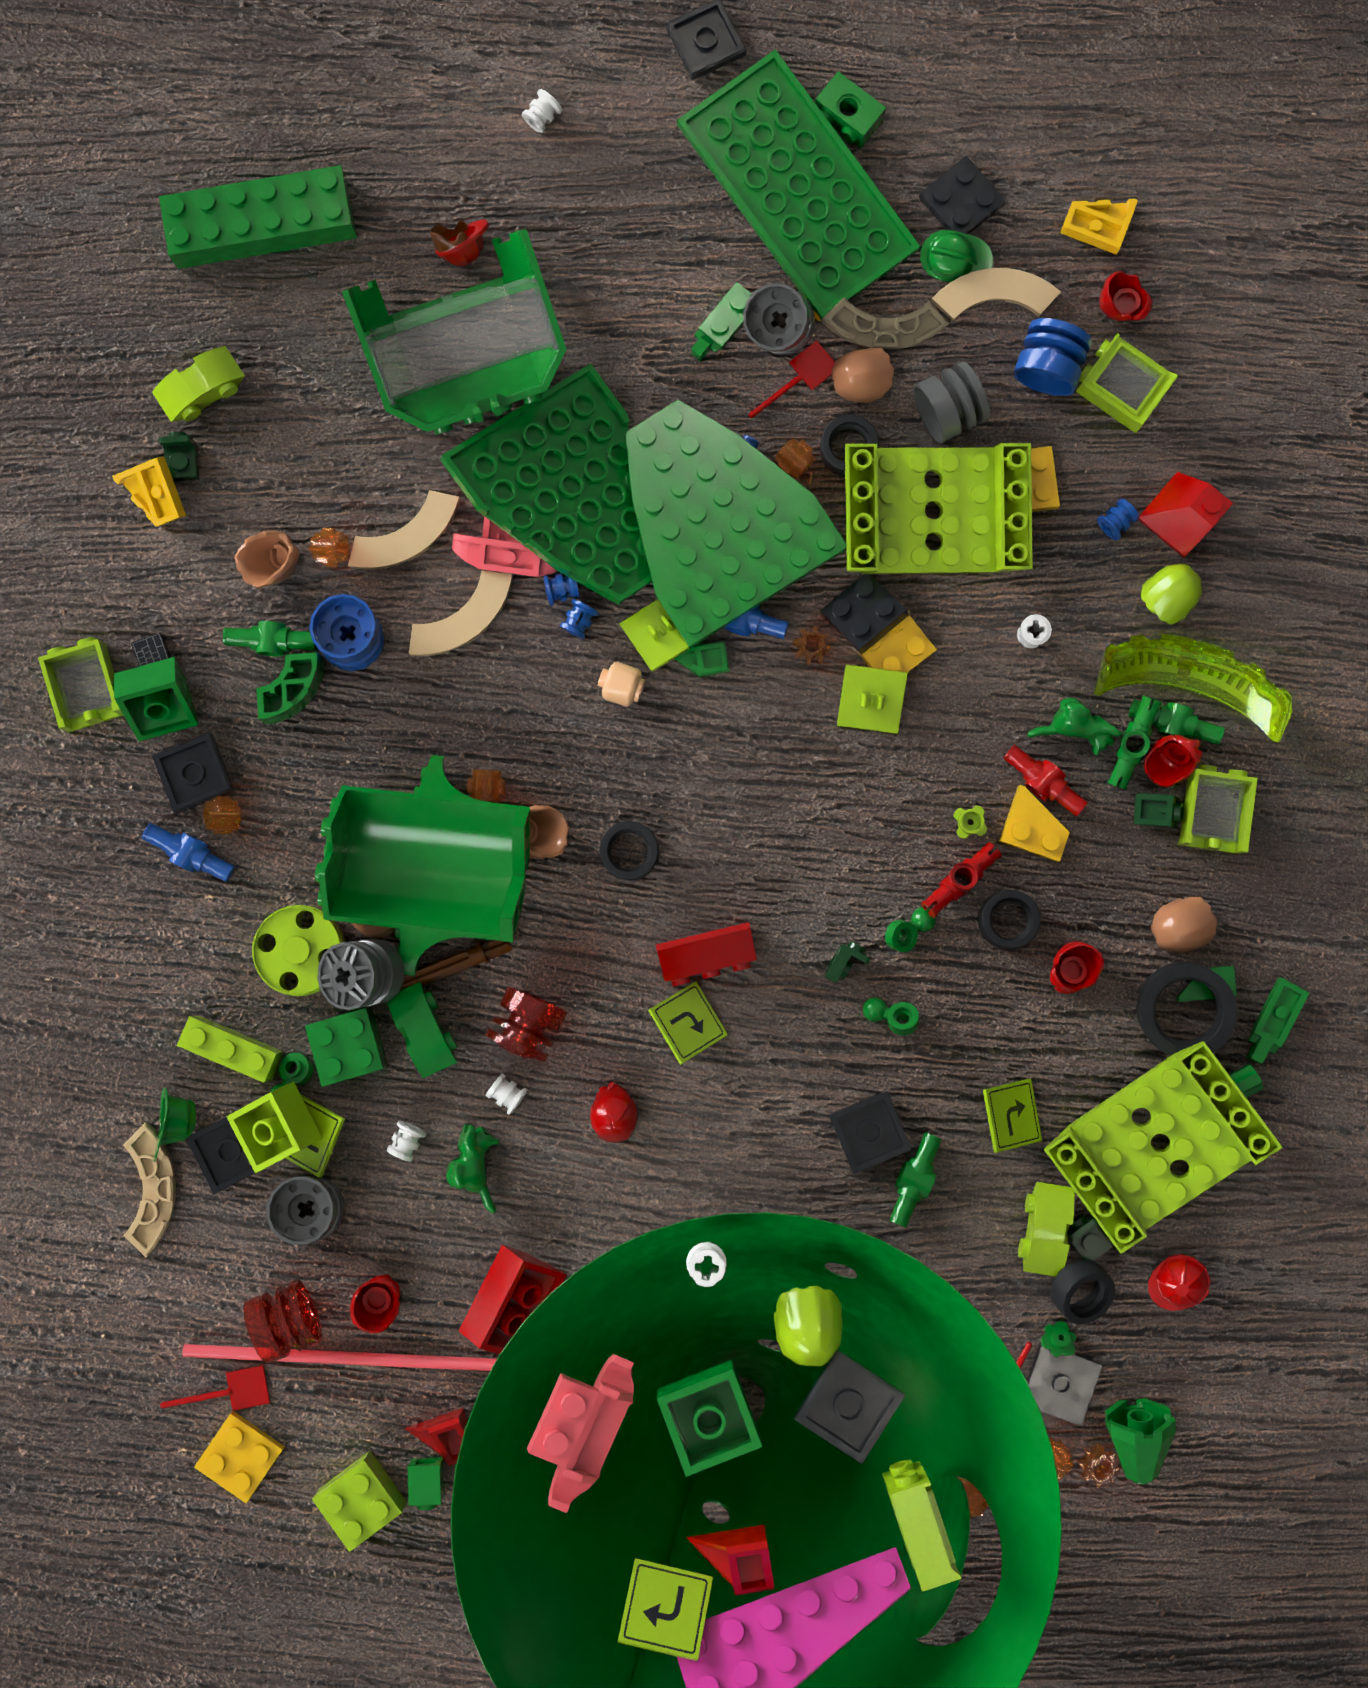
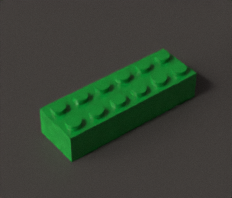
[159,165,357,269]

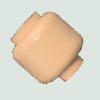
[597,662,646,707]

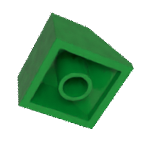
[114,657,198,742]

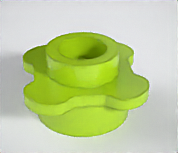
[954,806,987,839]

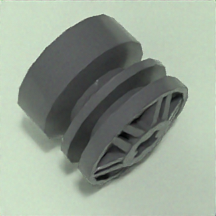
[743,283,815,355]
[913,361,990,444]
[317,938,404,1010]
[266,1175,344,1245]

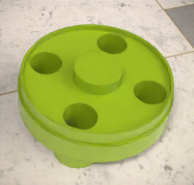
[252,905,345,996]

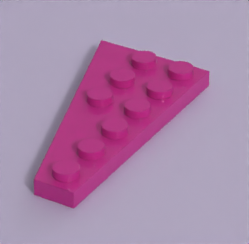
[677,1547,911,1688]

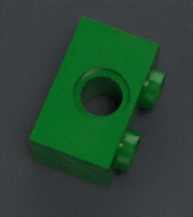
[815,71,886,149]

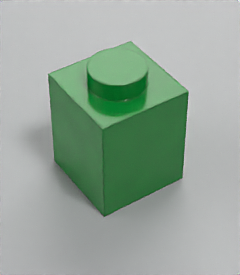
[407,1457,445,1510]

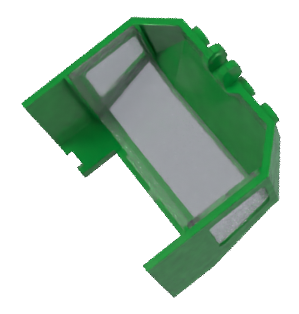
[342,229,567,435]

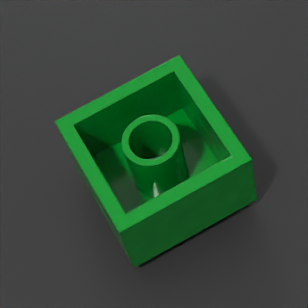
[305,1007,389,1087]
[657,1360,762,1477]

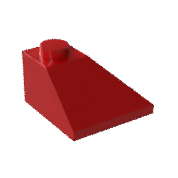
[1138,472,1233,558]

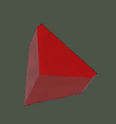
[404,1407,468,1466]
[686,1524,775,1595]

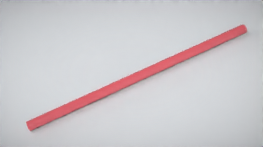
[182,1344,497,1371]

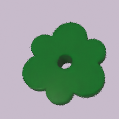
[1041,1321,1076,1357]

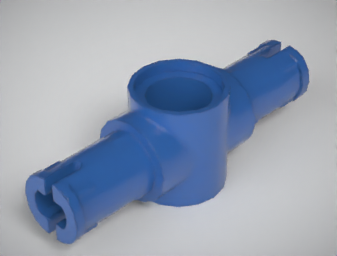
[724,605,789,639]
[141,823,235,882]

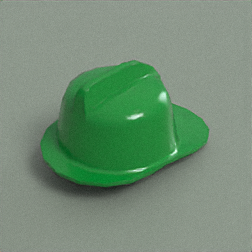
[920,230,993,282]
[153,1087,196,1162]

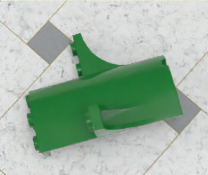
[315,755,531,976]

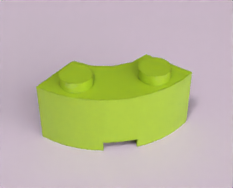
[152,346,245,422]
[1018,1182,1075,1277]

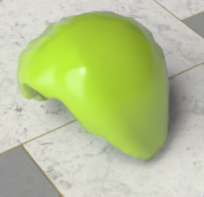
[1141,564,1202,625]
[774,1286,843,1366]

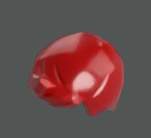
[1099,271,1153,321]
[1143,734,1202,787]
[1050,941,1104,994]
[590,1082,638,1143]
[350,1275,400,1334]

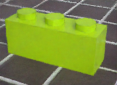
[176,1016,284,1083]

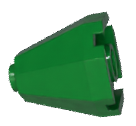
[1105,1398,1176,1484]

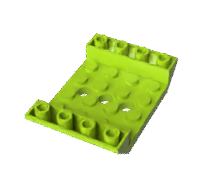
[845,443,1033,574]
[1044,1041,1283,1254]

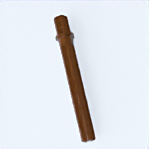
[353,940,512,1011]

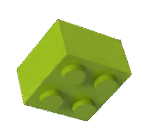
[226,1082,322,1174]
[312,1450,407,1552]

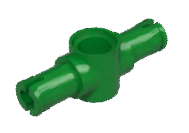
[223,621,318,657]
[1107,695,1162,790]
[1128,699,1225,745]
[889,1132,942,1228]

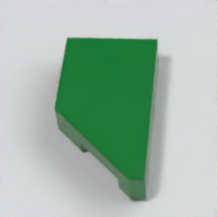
[674,641,730,677]
[1176,966,1237,1002]

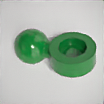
[885,907,936,953]
[862,997,919,1036]
[270,1053,313,1092]

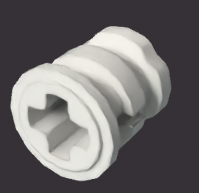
[522,89,562,133]
[1017,614,1052,649]
[485,1073,528,1115]
[387,1121,426,1162]
[686,1242,727,1287]

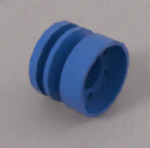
[1013,318,1092,396]
[309,594,385,671]

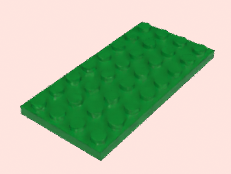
[677,49,921,320]

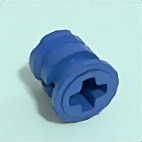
[1097,498,1139,541]
[543,574,579,606]
[560,599,599,640]

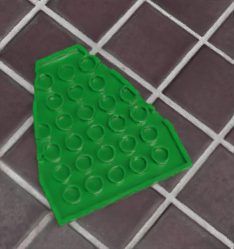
[440,363,652,605]
[625,400,847,649]

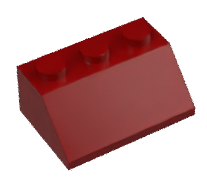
[656,922,757,987]
[459,1245,567,1354]

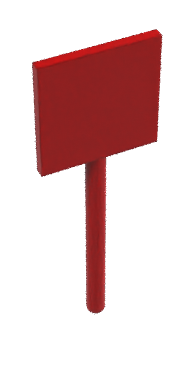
[748,340,835,419]
[160,1365,270,1411]

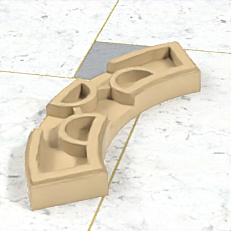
[931,268,1061,321]
[348,490,460,570]
[409,570,513,656]
[123,1122,176,1257]

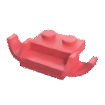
[452,516,557,577]
[527,1354,634,1513]

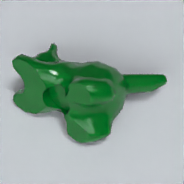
[1027,698,1122,756]
[446,1124,499,1214]

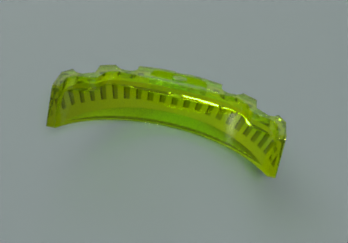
[1093,634,1292,742]

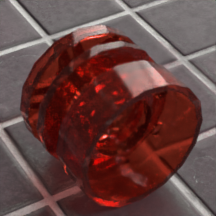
[485,985,568,1062]
[243,1279,322,1364]

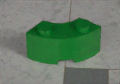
[256,652,324,724]
[387,982,458,1078]

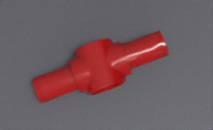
[1003,744,1088,817]
[921,842,1002,918]

